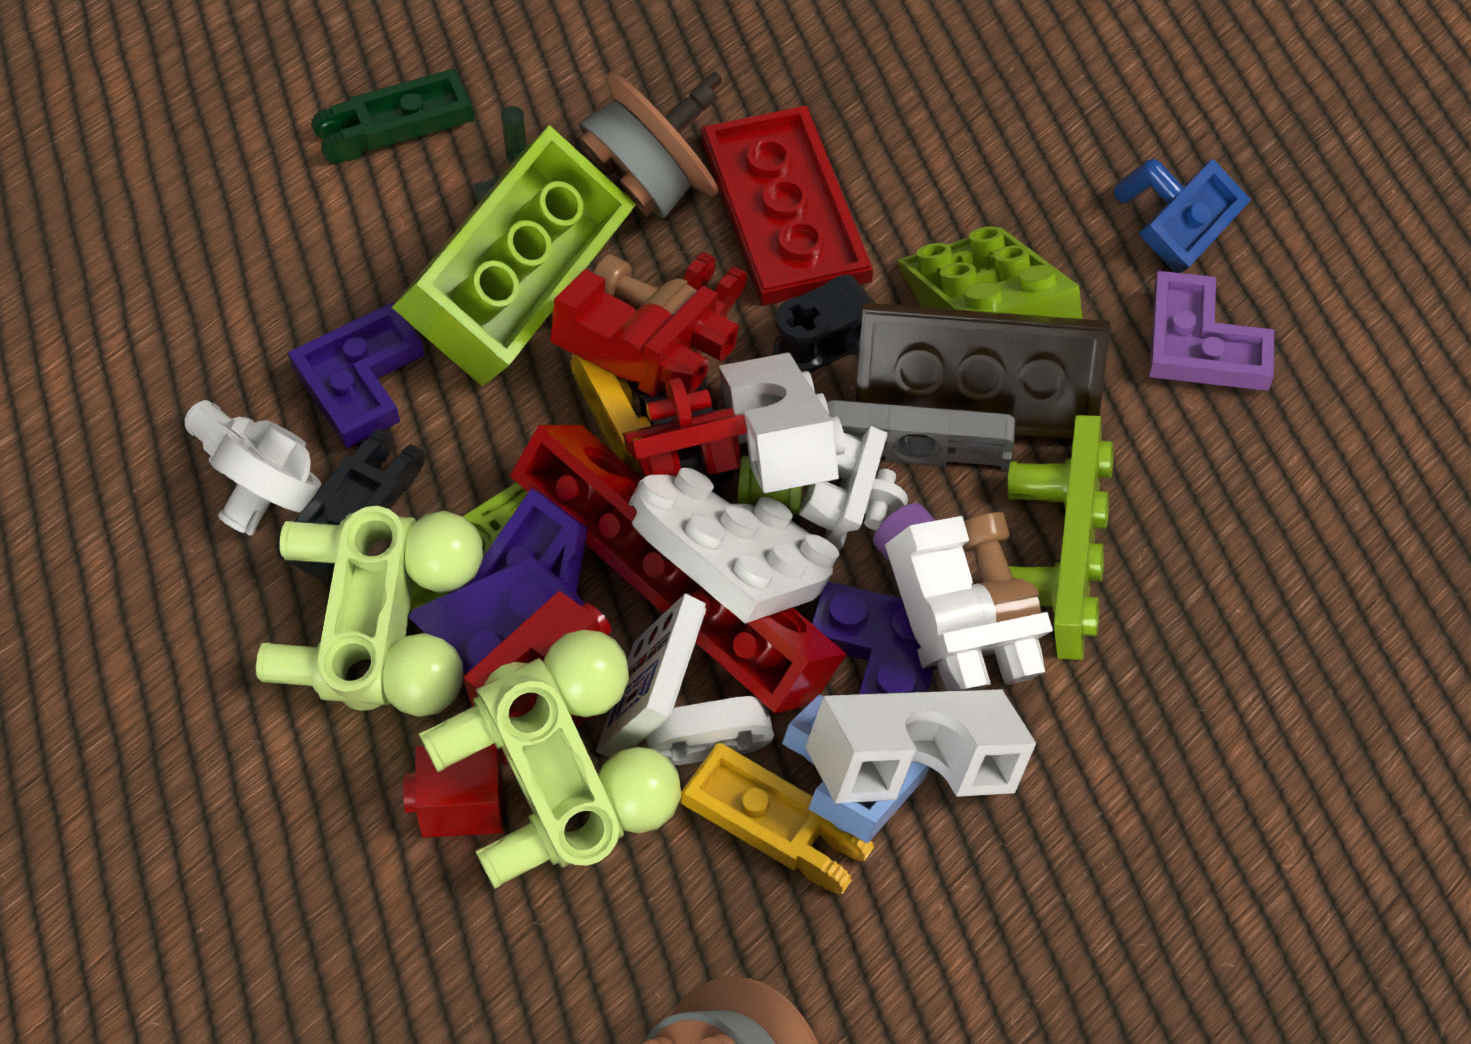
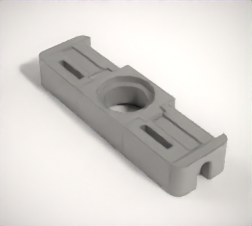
[827,400,1015,471]

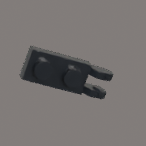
[275,429,426,584]

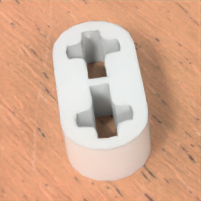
[646,696,774,765]

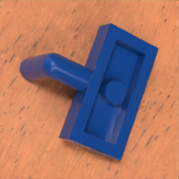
[1114,159,1251,273]

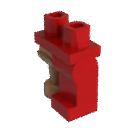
[550,254,739,397]

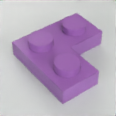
[1149,271,1274,391]

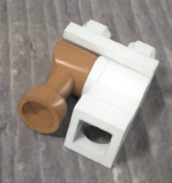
[885,512,1053,691]

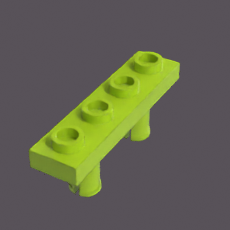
[1008,415,1114,660]

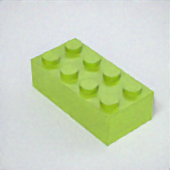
[391,125,636,386]

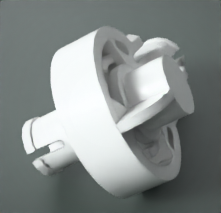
[185,400,321,536]

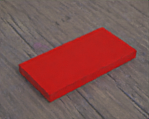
[701,105,873,306]

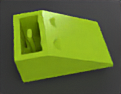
[897,227,1083,319]

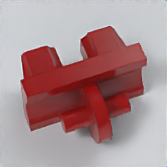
[623,377,747,477]

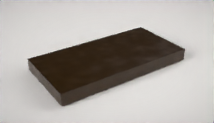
[855,303,1110,441]

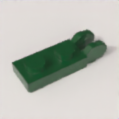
[311,69,475,164]

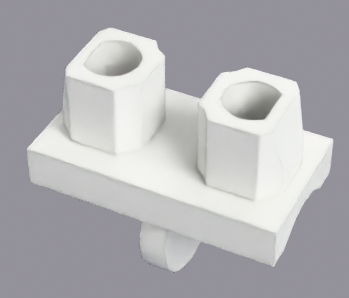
[799,426,908,551]

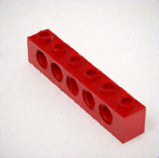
[509,425,847,713]

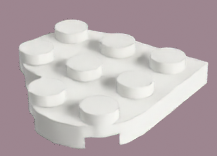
[628,468,839,623]

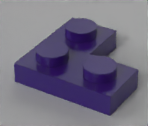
[287,302,424,449]
[812,581,936,695]

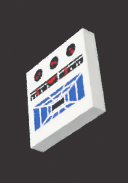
[595,593,706,758]

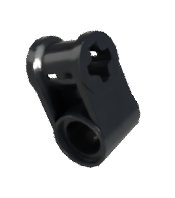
[773,274,876,374]

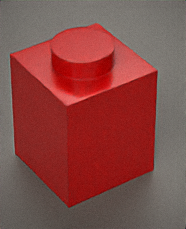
[403,744,503,838]

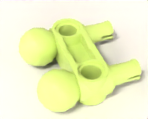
[256,506,483,717]
[419,630,681,889]

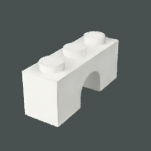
[719,353,845,493]
[805,689,1036,804]

